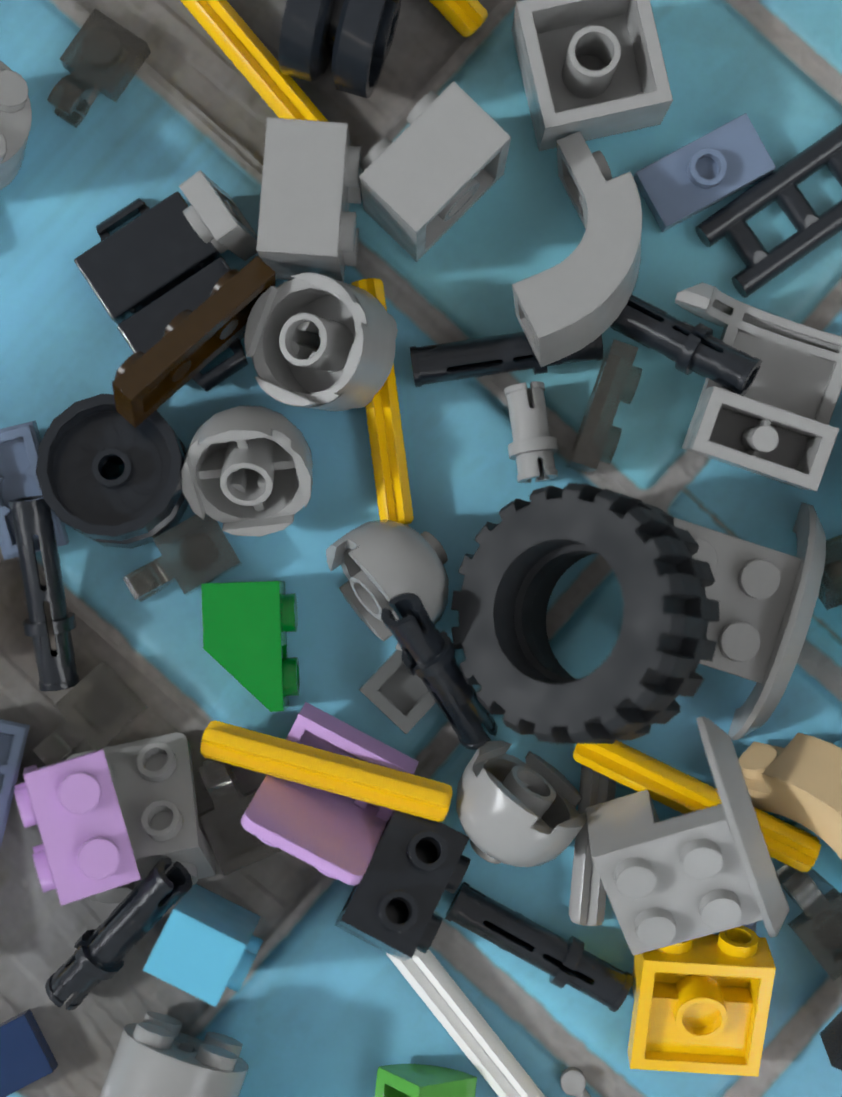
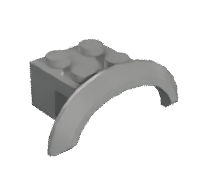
[675,283,842,491]
[674,502,826,740]
[585,716,790,956]

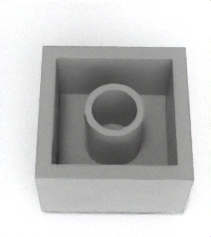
[512,0,673,151]
[359,81,511,262]
[256,117,364,282]

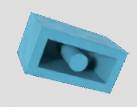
[143,884,263,1007]

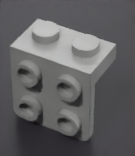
[66,732,216,904]

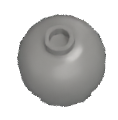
[181,405,313,537]
[326,519,449,651]
[456,741,587,867]

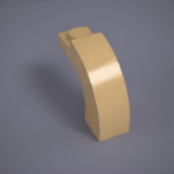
[738,733,842,860]

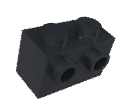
[335,810,471,961]

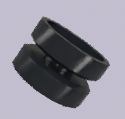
[278,0,401,98]
[36,394,189,549]

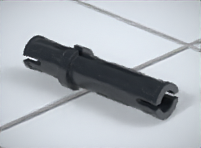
[610,295,762,396]
[410,331,604,387]
[9,495,80,691]
[381,593,498,750]
[45,857,193,1010]
[445,882,633,1012]

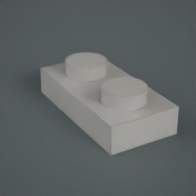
[179,170,258,261]

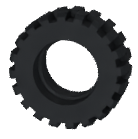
[451,483,720,744]

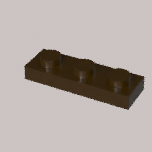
[112,256,276,428]

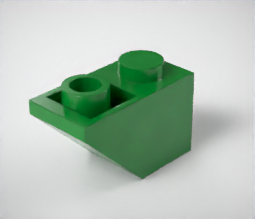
[201,581,300,712]

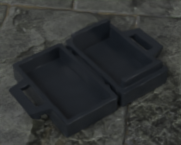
[74,192,248,392]

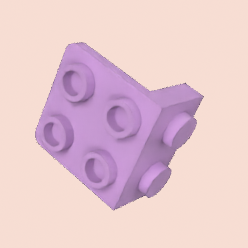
[241,702,419,885]
[14,749,141,906]

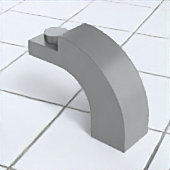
[512,131,642,367]

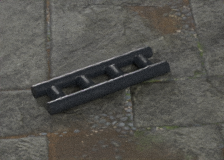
[695,124,842,298]

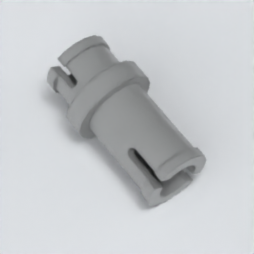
[504,381,559,483]

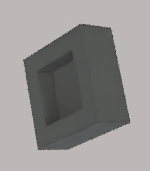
[359,649,436,734]

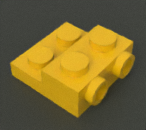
[627,926,776,1077]

